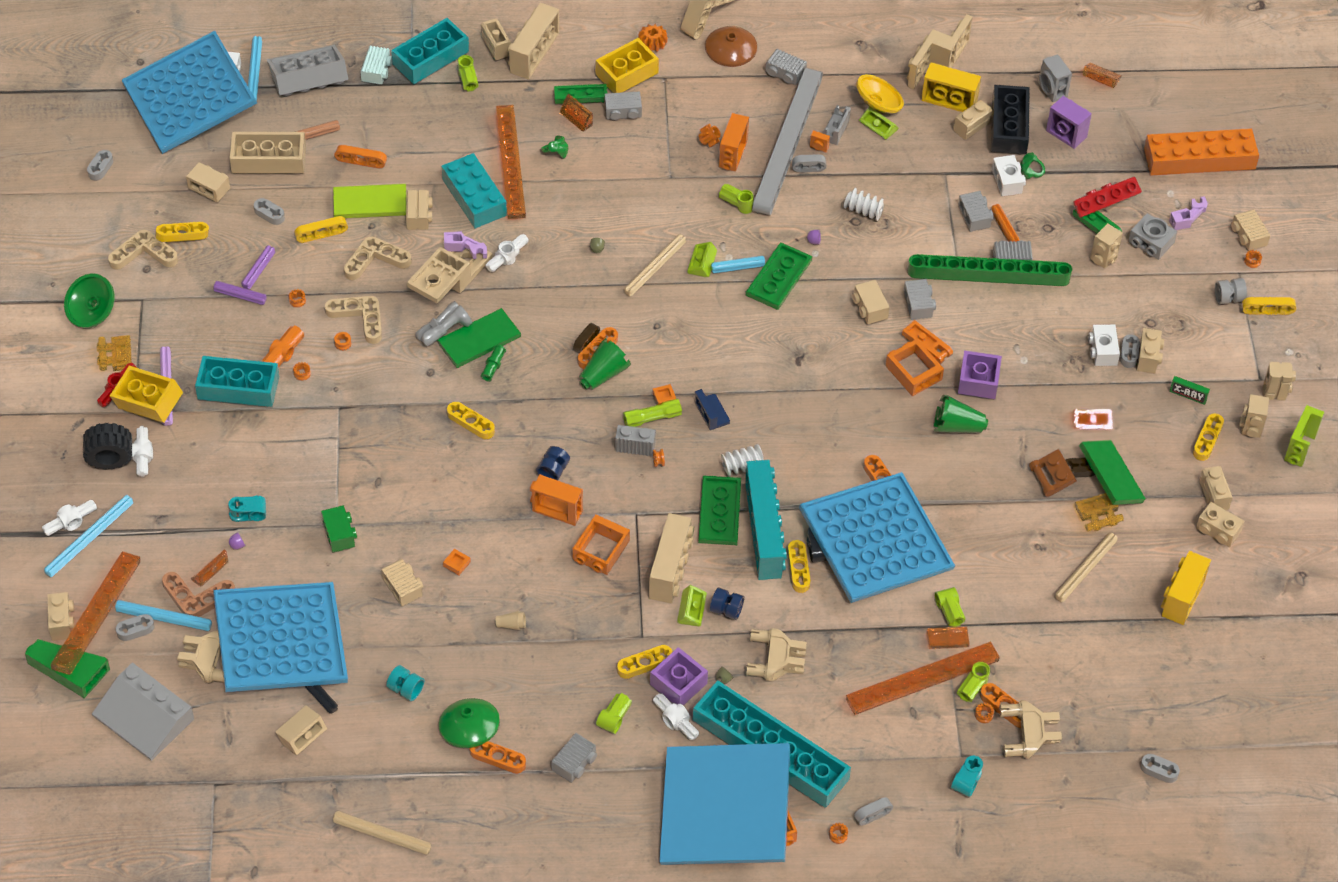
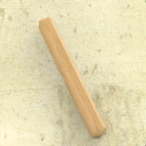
[624,234,686,296]
[1055,533,1118,602]
[333,811,431,855]

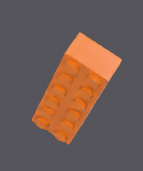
[1144,128,1259,176]

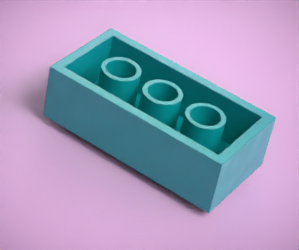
[391,18,469,84]
[441,153,507,229]
[195,356,280,407]

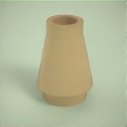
[496,611,526,630]

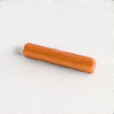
[991,204,1020,242]

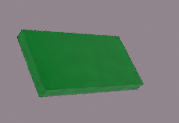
[746,242,813,310]
[438,308,521,368]
[1079,440,1146,505]
[698,475,741,546]

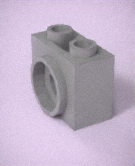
[1039,54,1072,102]
[1128,213,1177,260]

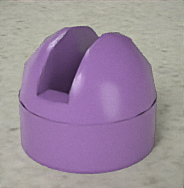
[807,230,821,244]
[229,532,246,550]

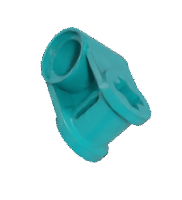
[228,495,266,522]
[951,755,983,797]

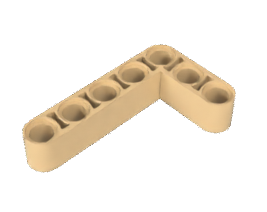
[681,0,734,39]

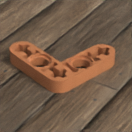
[162,572,235,617]

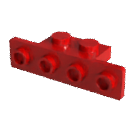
[1073,177,1142,218]

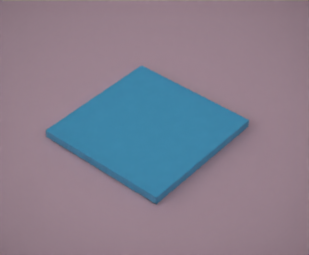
[122,31,257,154]
[799,472,955,603]
[213,582,348,692]
[660,743,790,865]

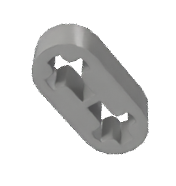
[87,150,113,181]
[792,154,826,172]
[254,198,285,225]
[1120,335,1140,368]
[116,614,154,641]
[1140,754,1180,783]
[854,797,893,826]

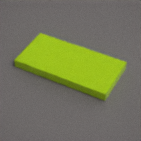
[333,184,407,218]

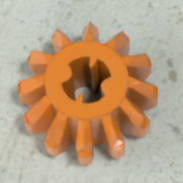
[638,23,668,52]

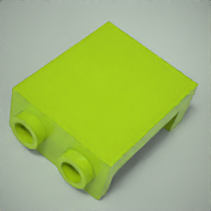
[1284,405,1324,467]

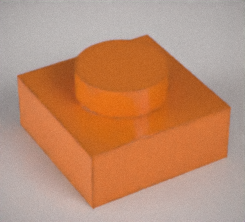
[810,130,830,152]
[652,384,677,405]
[443,549,471,576]

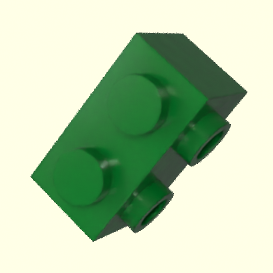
[321,505,357,553]

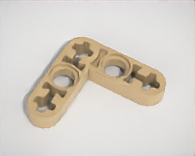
[108,230,178,270]
[344,236,412,280]
[325,296,382,344]

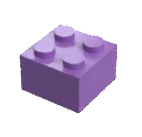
[1046,96,1092,149]
[958,350,1002,399]
[650,647,708,705]

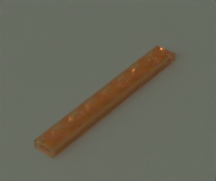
[496,105,526,219]
[51,551,141,675]
[846,641,1000,715]

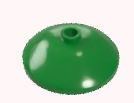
[64,273,115,328]
[439,698,500,748]

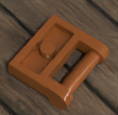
[1029,449,1077,497]

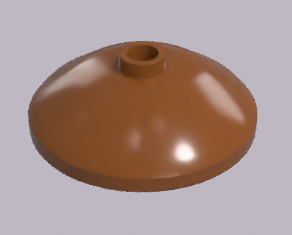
[705,26,757,67]

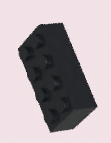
[991,85,1030,154]

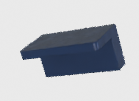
[694,389,730,431]

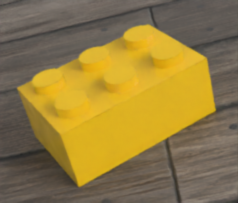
[595,38,659,93]
[921,62,981,112]
[110,366,183,423]
[1161,550,1211,625]

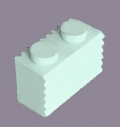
[361,45,392,84]

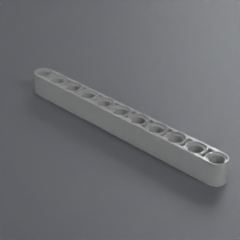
[752,68,823,215]

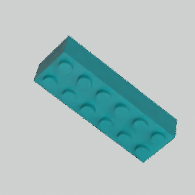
[745,460,787,580]

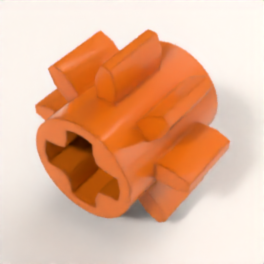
[699,124,721,147]

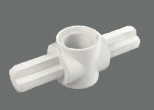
[486,234,529,272]
[132,426,153,477]
[42,500,97,536]
[653,694,699,740]

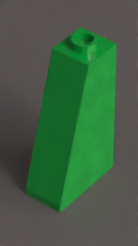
[25,639,110,699]

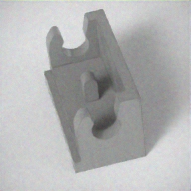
[823,105,851,145]

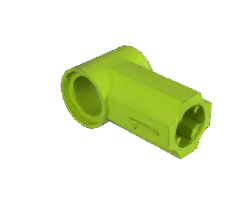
[458,55,479,92]
[719,184,754,214]
[934,587,966,628]
[957,662,990,702]
[596,693,632,734]

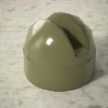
[590,238,605,253]
[716,666,734,684]

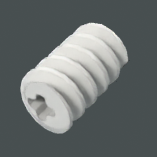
[844,188,884,221]
[721,444,764,477]

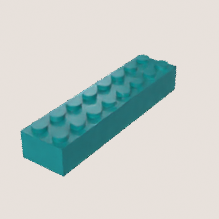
[693,680,851,808]

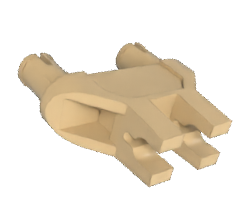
[746,628,807,681]
[177,630,224,683]
[999,700,1062,759]

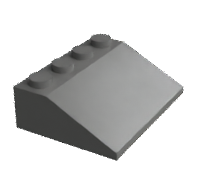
[267,44,348,96]
[92,662,194,761]

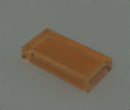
[927,627,970,649]

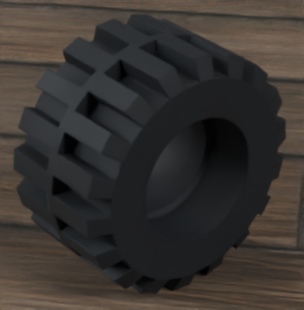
[83,423,132,470]

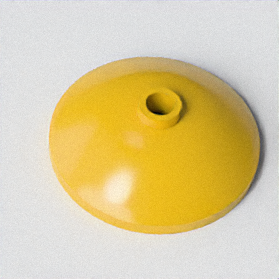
[856,74,904,113]

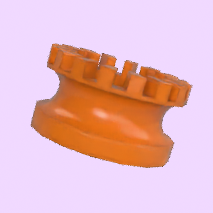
[1245,250,1262,268]
[289,289,306,308]
[334,332,352,351]
[293,362,311,381]
[653,449,665,467]
[975,703,994,723]
[829,823,848,844]

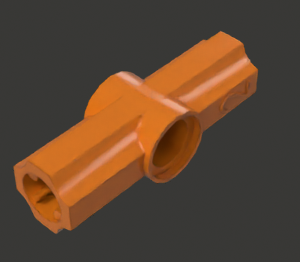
[262,325,304,368]

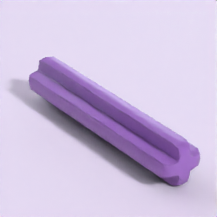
[241,245,275,289]
[213,281,267,305]

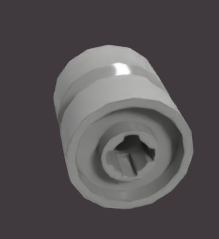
[1215,278,1247,305]

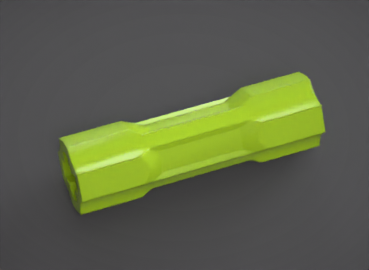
[623,399,682,427]

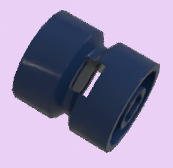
[536,446,570,480]
[710,587,745,620]

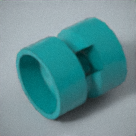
[386,665,425,701]

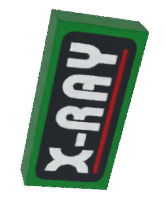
[1169,376,1210,405]

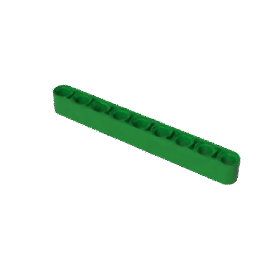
[907,254,1072,286]

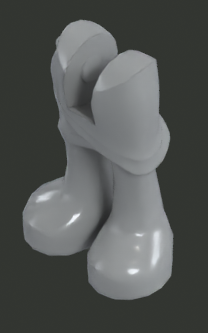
[415,301,472,346]

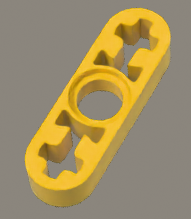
[294,216,348,243]
[155,222,209,242]
[1242,297,1297,315]
[447,402,495,439]
[1193,413,1224,461]
[788,540,810,593]
[617,645,673,679]

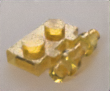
[96,335,132,371]
[1075,493,1124,532]

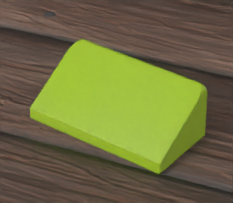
[859,106,899,139]
[687,242,717,277]
[677,585,707,627]

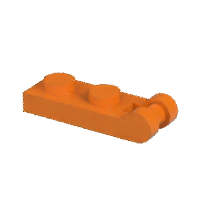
[902,320,953,364]

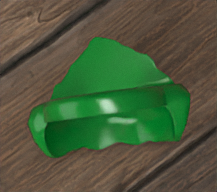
[541,135,569,159]
[1020,152,1045,179]

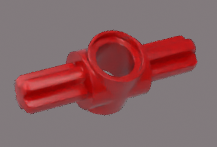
[97,362,137,407]

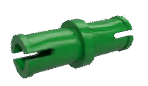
[481,345,506,382]

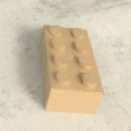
[508,3,560,80]
[230,132,306,173]
[649,513,694,604]

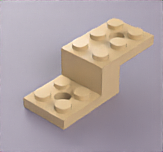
[907,14,973,90]
[407,247,493,304]

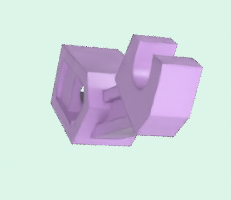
[1169,196,1208,230]
[444,231,487,259]

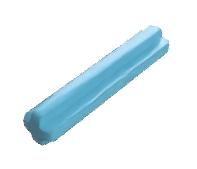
[711,256,765,273]

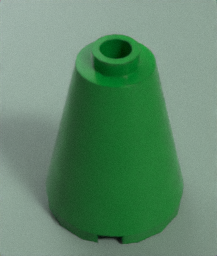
[579,338,631,390]
[934,395,988,433]

